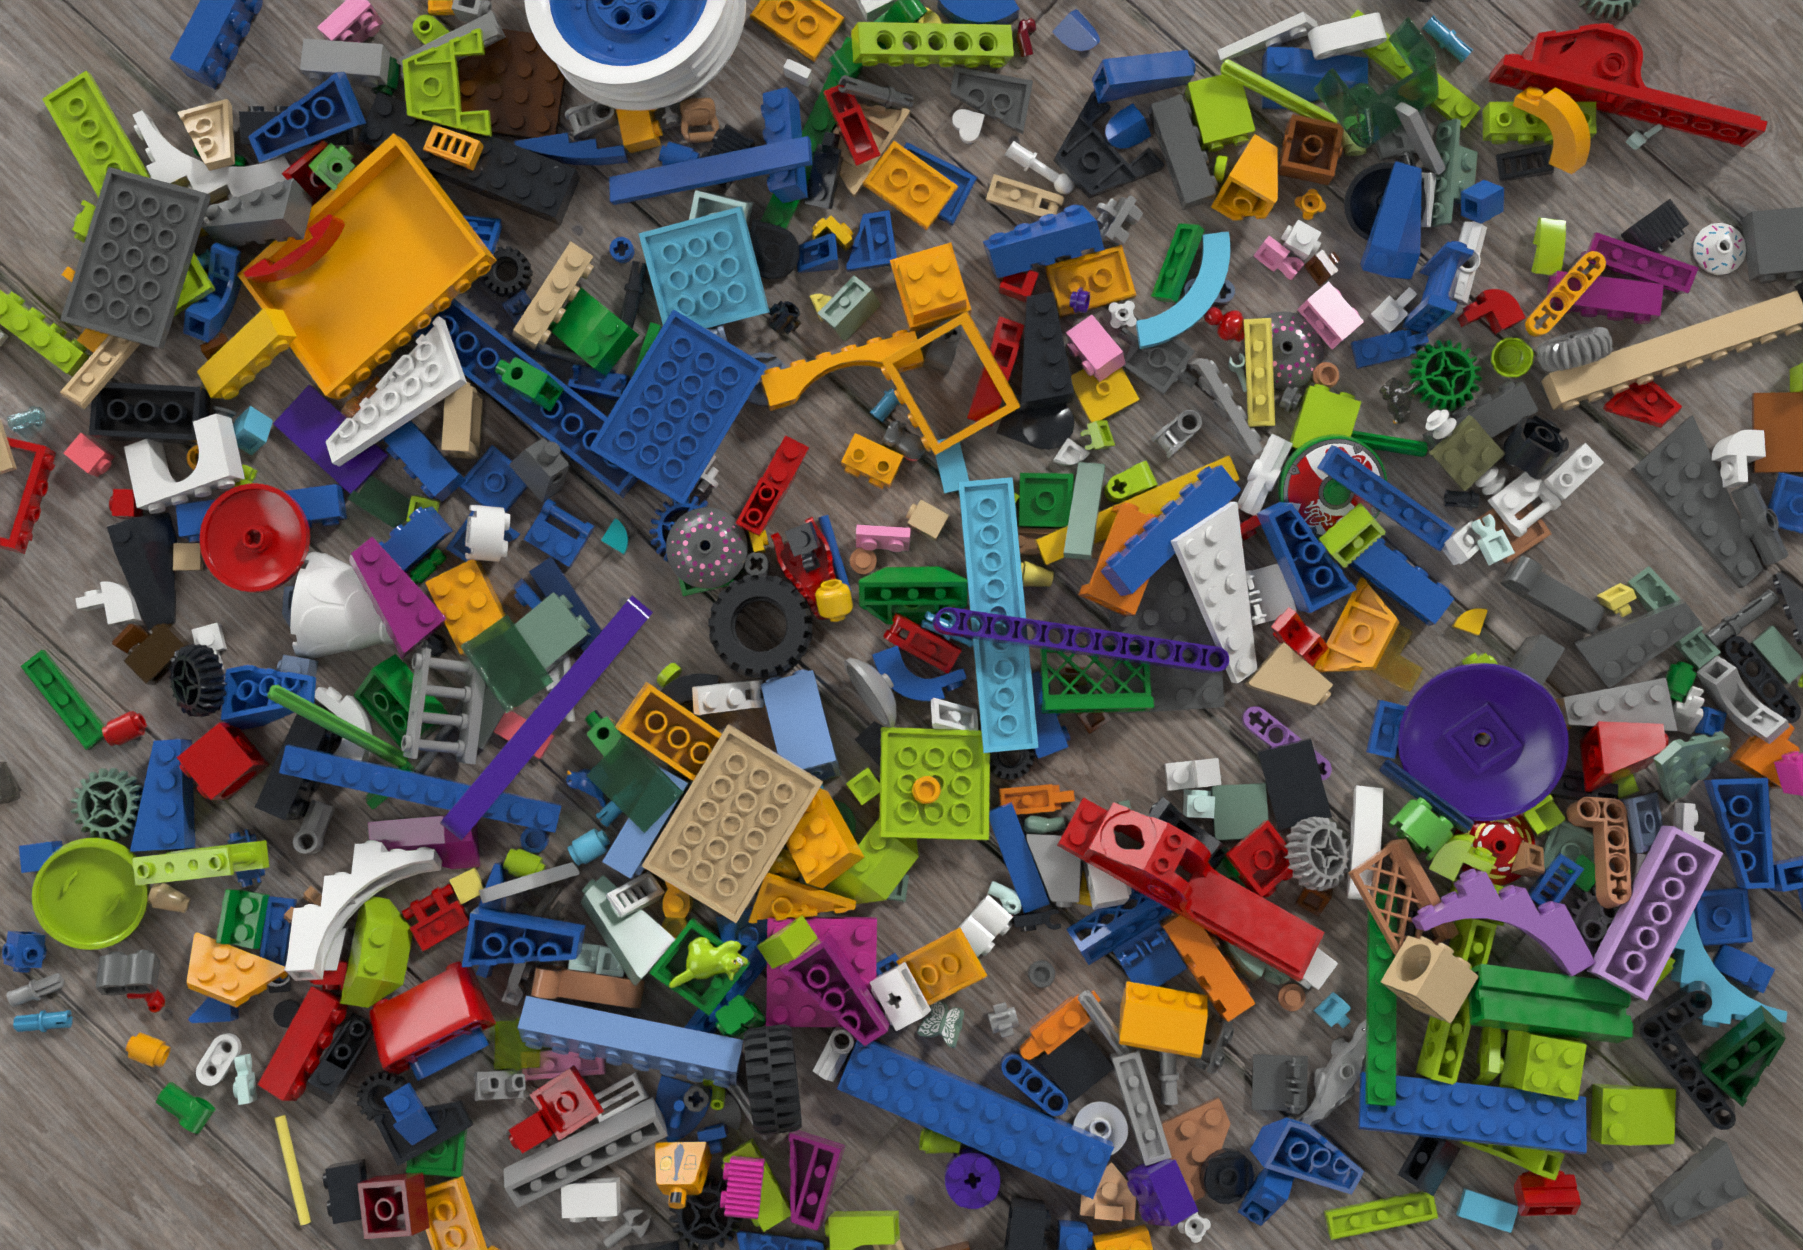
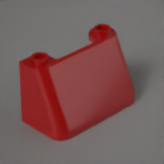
[369,961,496,1074]

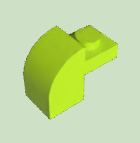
[1429,834,1497,881]

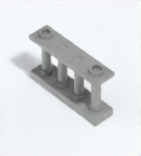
[401,648,489,764]

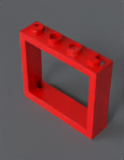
[0,437,56,554]

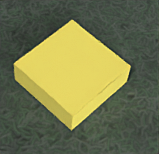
[450,867,485,904]

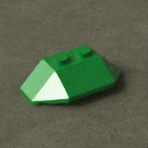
[859,567,968,624]

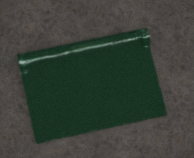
[460,615,554,714]
[586,735,684,833]

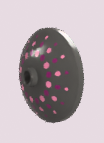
[1243,311,1324,391]
[666,507,748,589]

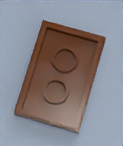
[1752,392,1803,473]

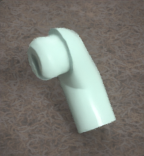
[988,881,1021,915]

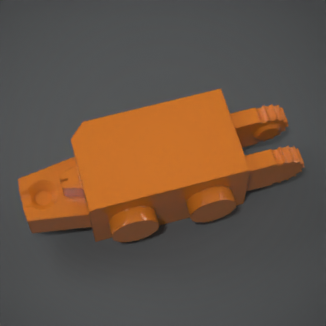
[1019,990,1101,1061]

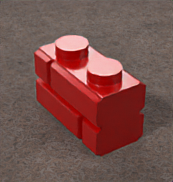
[1514,1171,1581,1216]

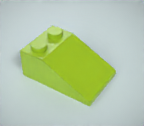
[1591,1084,1676,1146]

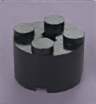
[1503,415,1569,480]

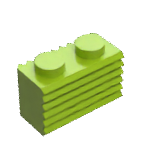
[1319,503,1386,567]

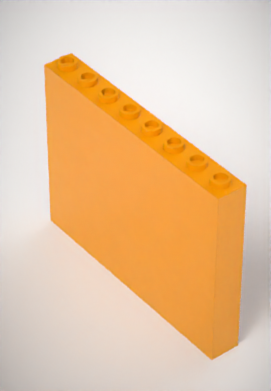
[237,133,497,400]

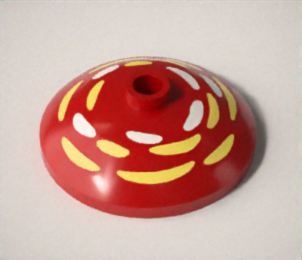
[1454,814,1535,886]

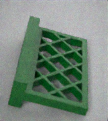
[1040,645,1154,714]

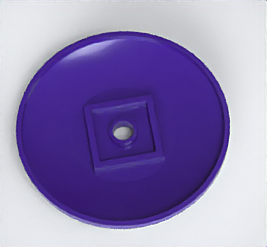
[1398,663,1569,821]

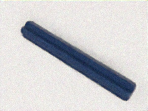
[1379,760,1474,833]

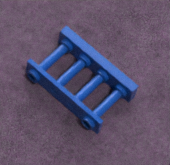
[1402,241,1474,335]

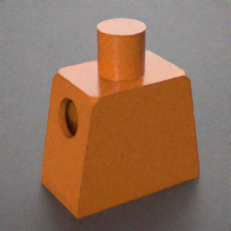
[1729,724,1800,789]

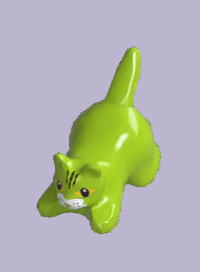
[669,937,748,988]

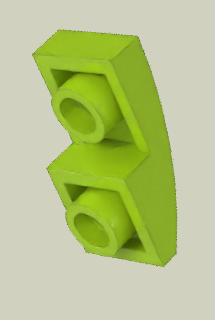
[1531,217,1566,275]

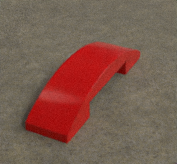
[243,214,345,283]

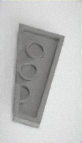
[1186,358,1263,455]

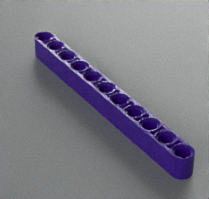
[440,595,653,841]
[932,607,1230,673]

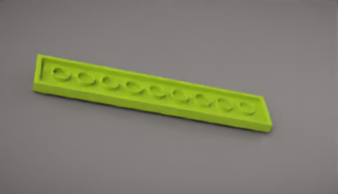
[42,71,215,316]

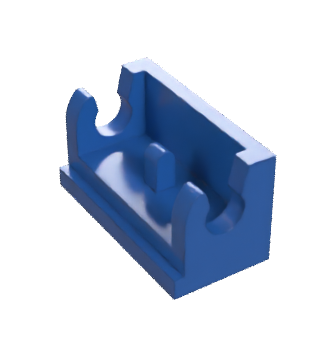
[568,364,630,401]

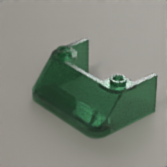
[1314,17,1439,148]

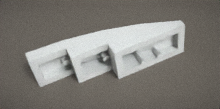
[1347,785,1383,900]

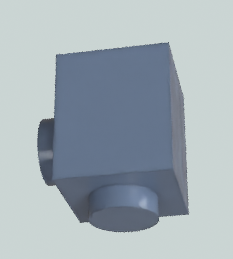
[276,655,319,678]

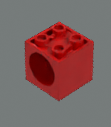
[177,722,270,800]

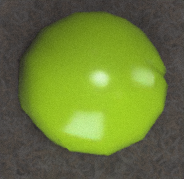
[1491,337,1534,378]

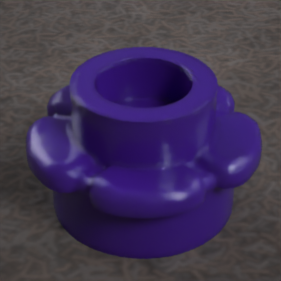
[1070,287,1090,314]

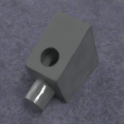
[509,438,569,503]

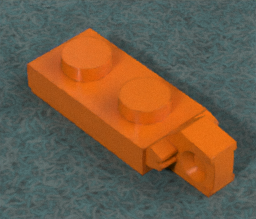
[999,784,1075,815]

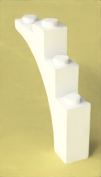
[133,110,292,204]
[286,840,442,981]

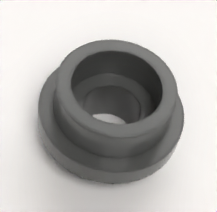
[1280,387,1302,413]

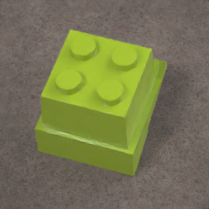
[1499,1030,1587,1100]

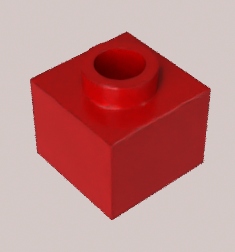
[109,489,143,519]

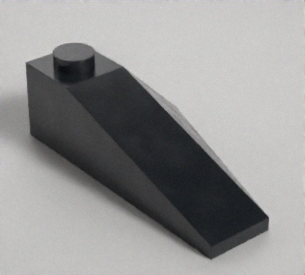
[107,513,177,631]

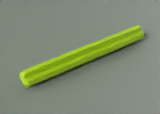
[1220,59,1338,123]

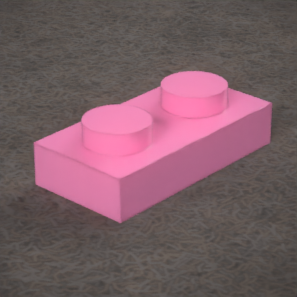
[856,525,911,552]

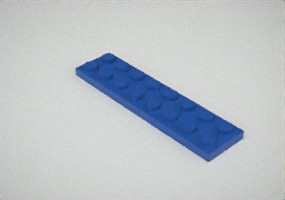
[1358,1072,1587,1155]

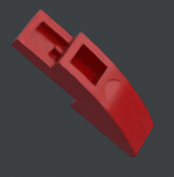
[967,316,1024,427]
[736,435,809,537]

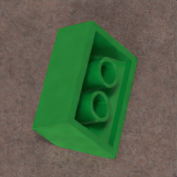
[354,654,449,748]

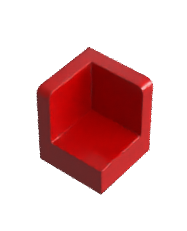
[998,270,1039,303]

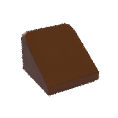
[112,624,149,655]
[1075,693,1112,734]
[1295,886,1333,917]

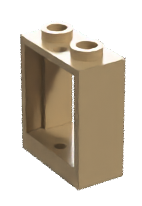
[441,382,483,459]

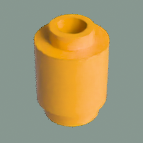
[126,1032,171,1068]

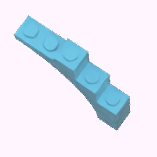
[1671,911,1787,1028]

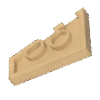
[177,99,235,171]

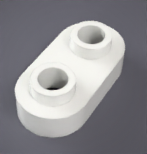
[196,1033,242,1086]

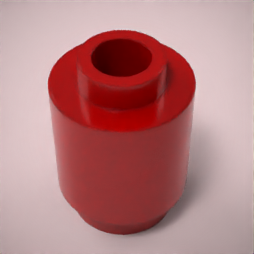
[102,711,147,746]

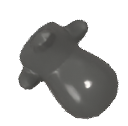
[881,420,926,461]

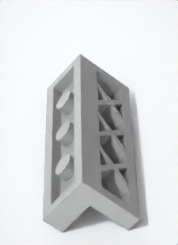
[398,11,506,80]
[1109,1049,1172,1166]

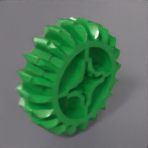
[1408,340,1482,412]

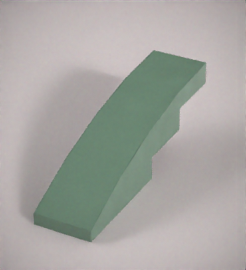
[1627,566,1721,671]

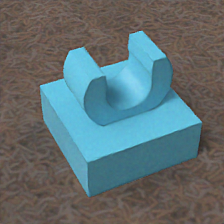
[1314,992,1351,1028]

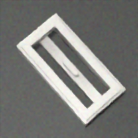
[594,1072,649,1123]

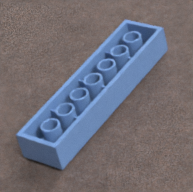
[518,996,744,1088]

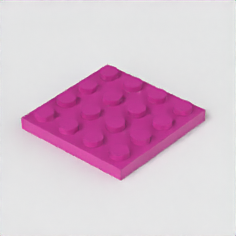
[766,917,877,1027]

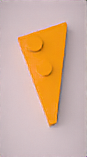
[748,873,856,923]

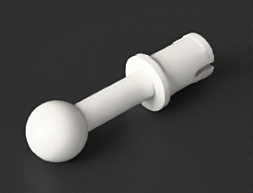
[1005,141,1075,195]

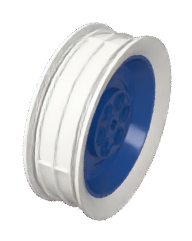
[524,0,746,111]

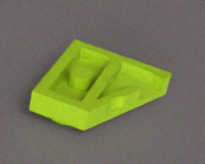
[1472,1027,1505,1086]

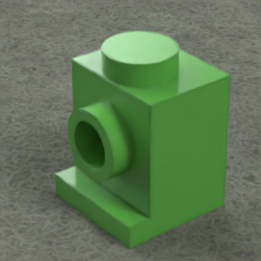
[308,143,355,190]

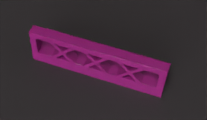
[1579,232,1699,294]

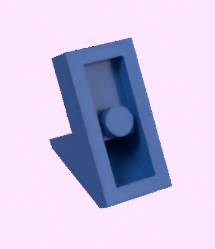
[1713,944,1775,994]
[383,1082,437,1145]

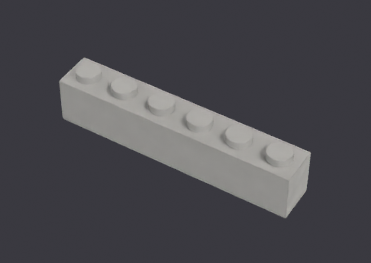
[504,1097,668,1208]

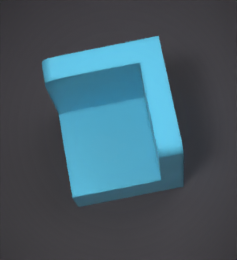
[233,406,273,455]

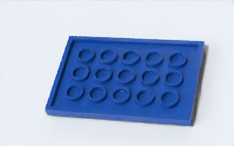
[589,309,767,505]

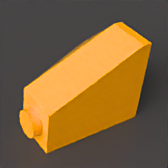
[1211,134,1278,221]

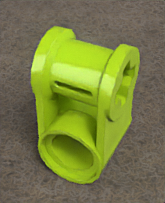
[1104,461,1158,503]

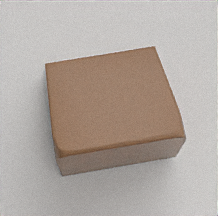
[1512,842,1545,877]

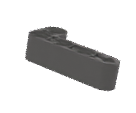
[1501,556,1606,635]

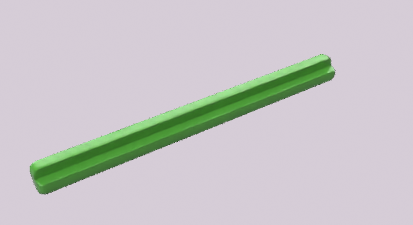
[267,685,408,767]

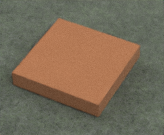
[1475,502,1552,564]

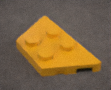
[1314,577,1400,672]
[187,932,289,1007]

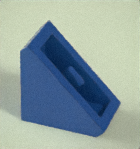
[797,233,839,273]
[188,997,239,1023]

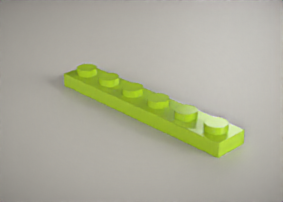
[1351,9,1481,131]

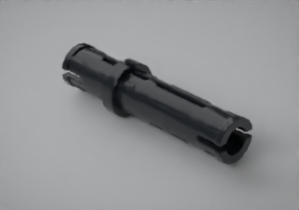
[620,261,648,329]

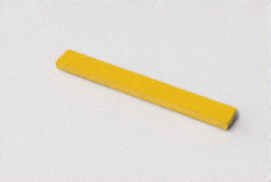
[1035,455,1240,565]

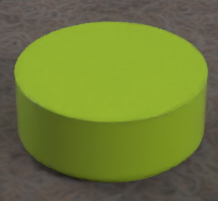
[1214,155,1228,183]
[657,663,682,688]

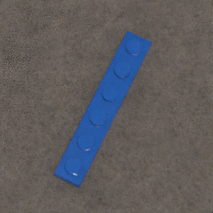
[1317,445,1455,551]

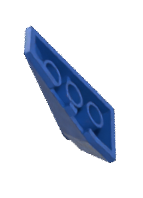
[1262,47,1368,110]
[1360,161,1422,279]
[221,665,316,730]
[1250,1118,1364,1195]

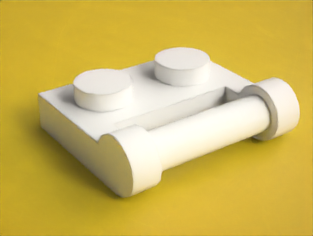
[1487,472,1561,537]

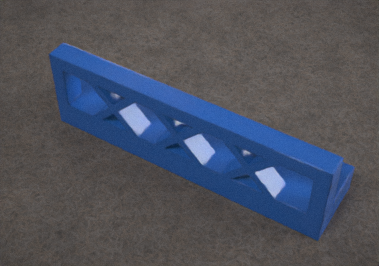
[1066,888,1174,965]

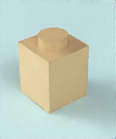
[906,500,949,541]

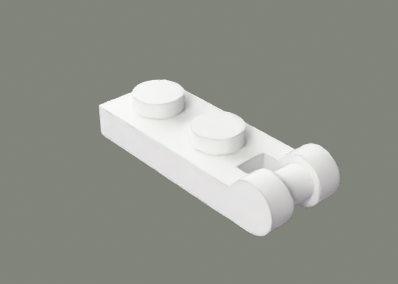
[692,679,764,715]

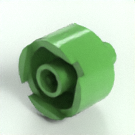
[1388,797,1454,861]

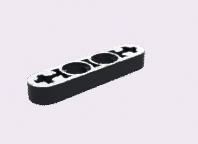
[1720,636,1801,723]

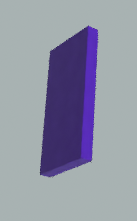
[273,384,389,495]

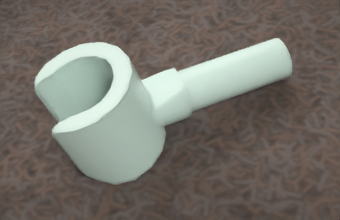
[1626,124,1662,150]
[1228,353,1247,392]

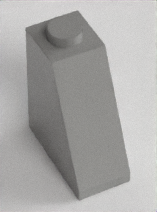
[1025,834,1081,907]

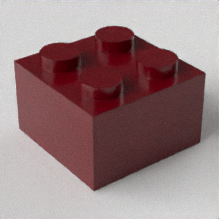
[357,1172,430,1239]

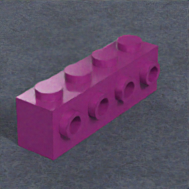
[1547,271,1664,324]

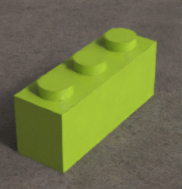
[721,1138,791,1232]

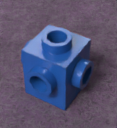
[2,931,47,972]

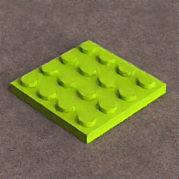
[879,727,990,840]

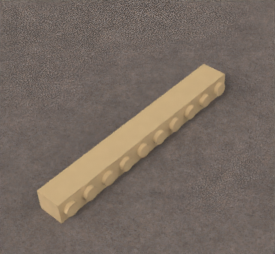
[1541,291,1803,411]

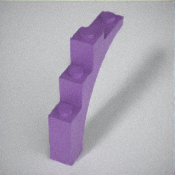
[1412,869,1595,976]

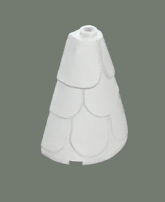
[290,552,394,659]

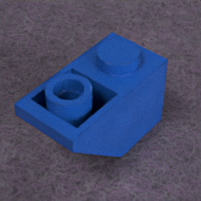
[1238,1168,1294,1226]

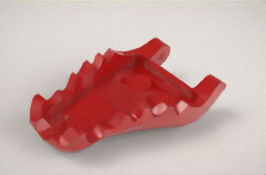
[770,517,836,620]

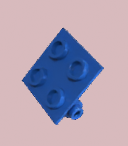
[1112,922,1187,987]

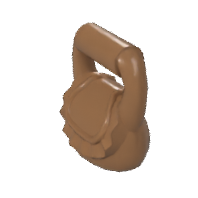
[680,98,719,144]

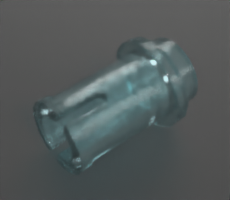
[7,406,46,432]

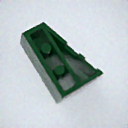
[1699,1005,1786,1107]

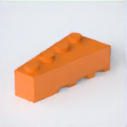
[1160,914,1256,1022]

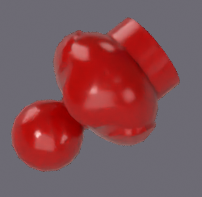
[1204,307,1245,342]

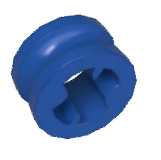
[609,237,635,263]

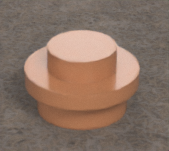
[1312,362,1339,388]
[850,548,877,575]
[1278,983,1306,1011]

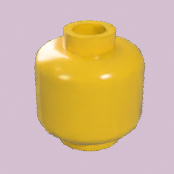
[815,579,853,622]

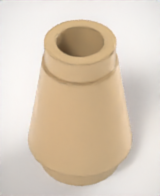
[148,882,191,913]

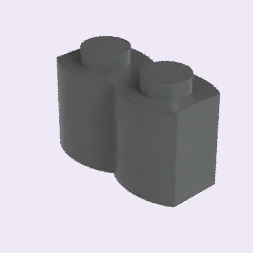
[95,950,160,996]

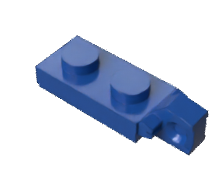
[1351,330,1429,369]

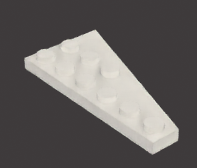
[326,316,467,467]
[1171,502,1257,683]

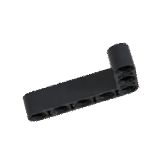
[1639,981,1736,1130]

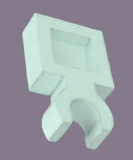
[1471,514,1515,565]
[233,1054,258,1105]

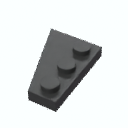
[950,67,1033,134]

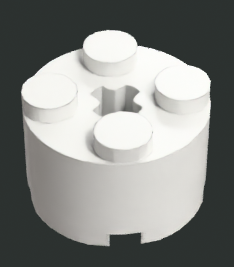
[465,505,510,562]

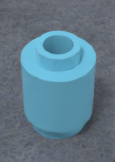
[568,828,610,866]

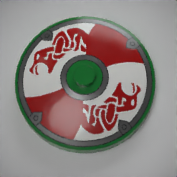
[1278,434,1387,541]

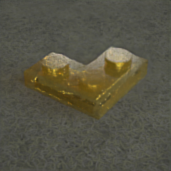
[1370,624,1424,692]

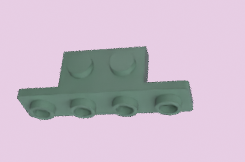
[1431,119,1478,227]

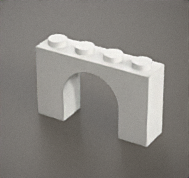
[124,414,245,513]

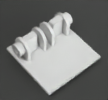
[1246,564,1297,626]

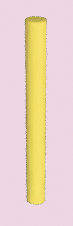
[274,1115,311,1225]

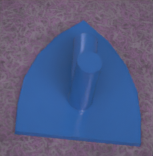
[655,1075,712,1142]

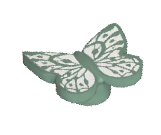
[917,1001,964,1048]

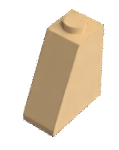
[1245,642,1333,706]

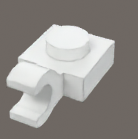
[1369,287,1417,334]
[192,623,227,670]
[1672,686,1704,735]

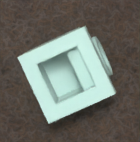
[1183,789,1215,818]

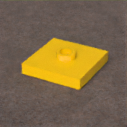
[1071,367,1140,423]

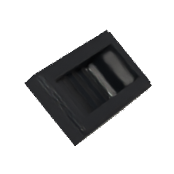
[1496,144,1554,182]

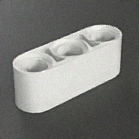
[1307,13,1387,60]

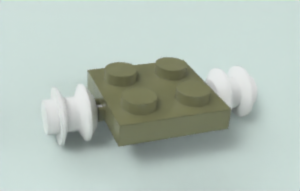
[1426,410,1506,495]

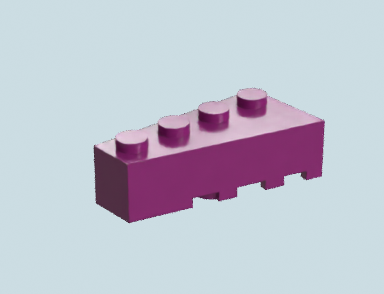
[349,537,446,659]
[780,932,890,1046]

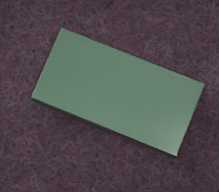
[1750,625,1803,684]

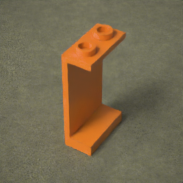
[1078,502,1159,617]

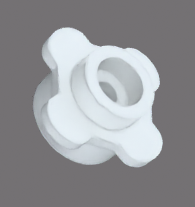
[1108,301,1137,329]
[1178,1212,1211,1243]

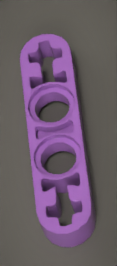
[1241,706,1332,781]

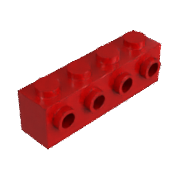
[258,986,348,1101]

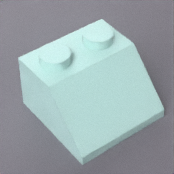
[689,190,753,227]

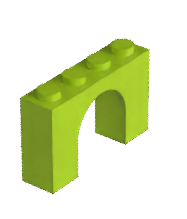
[825,1210,900,1250]

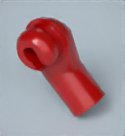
[127,989,165,1013]

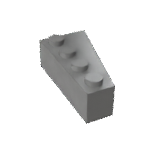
[1554,678,1677,732]

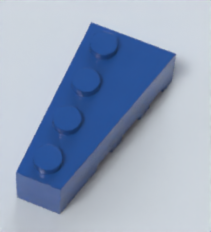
[248,72,366,163]
[983,205,1105,279]
[1256,502,1357,613]
[130,739,195,852]
[1703,778,1775,889]
[462,907,586,967]

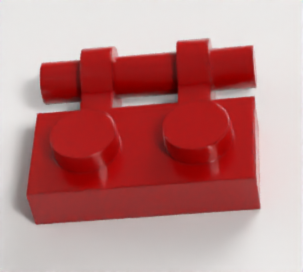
[402,883,470,951]

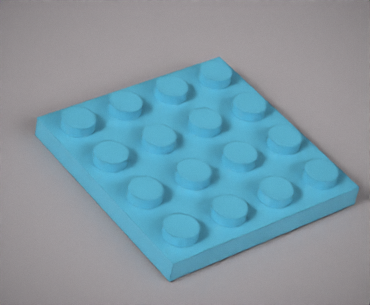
[638,207,770,329]

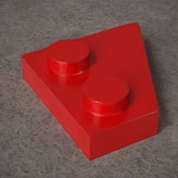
[1603,381,1682,428]

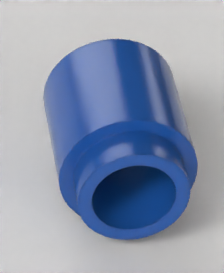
[659,142,700,166]

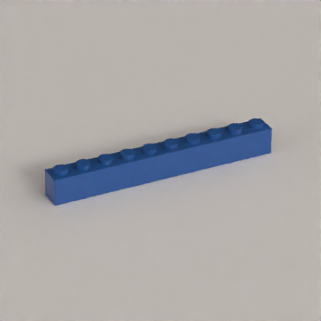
[279,745,561,833]

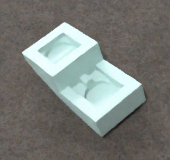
[567,942,624,977]

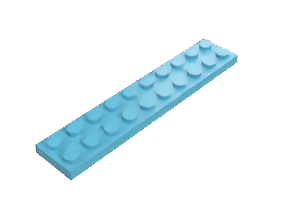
[958,477,1038,753]

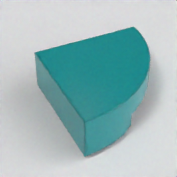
[601,518,628,555]

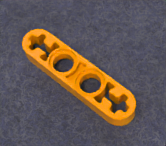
[1525,251,1606,337]

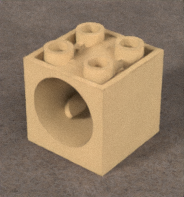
[1381,936,1479,1024]

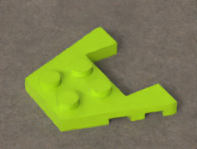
[402,28,492,137]

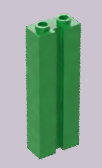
[1468,964,1633,1043]

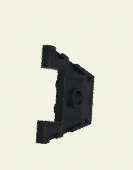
[1053,90,1165,199]

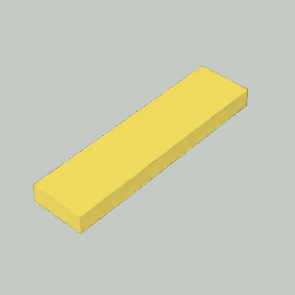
[1244,318,1275,427]

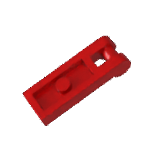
[883,613,962,673]

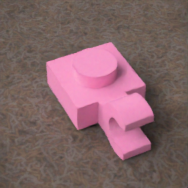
[1254,236,1304,280]

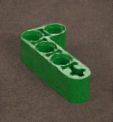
[828,0,928,77]

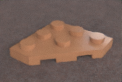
[1161,1097,1231,1201]

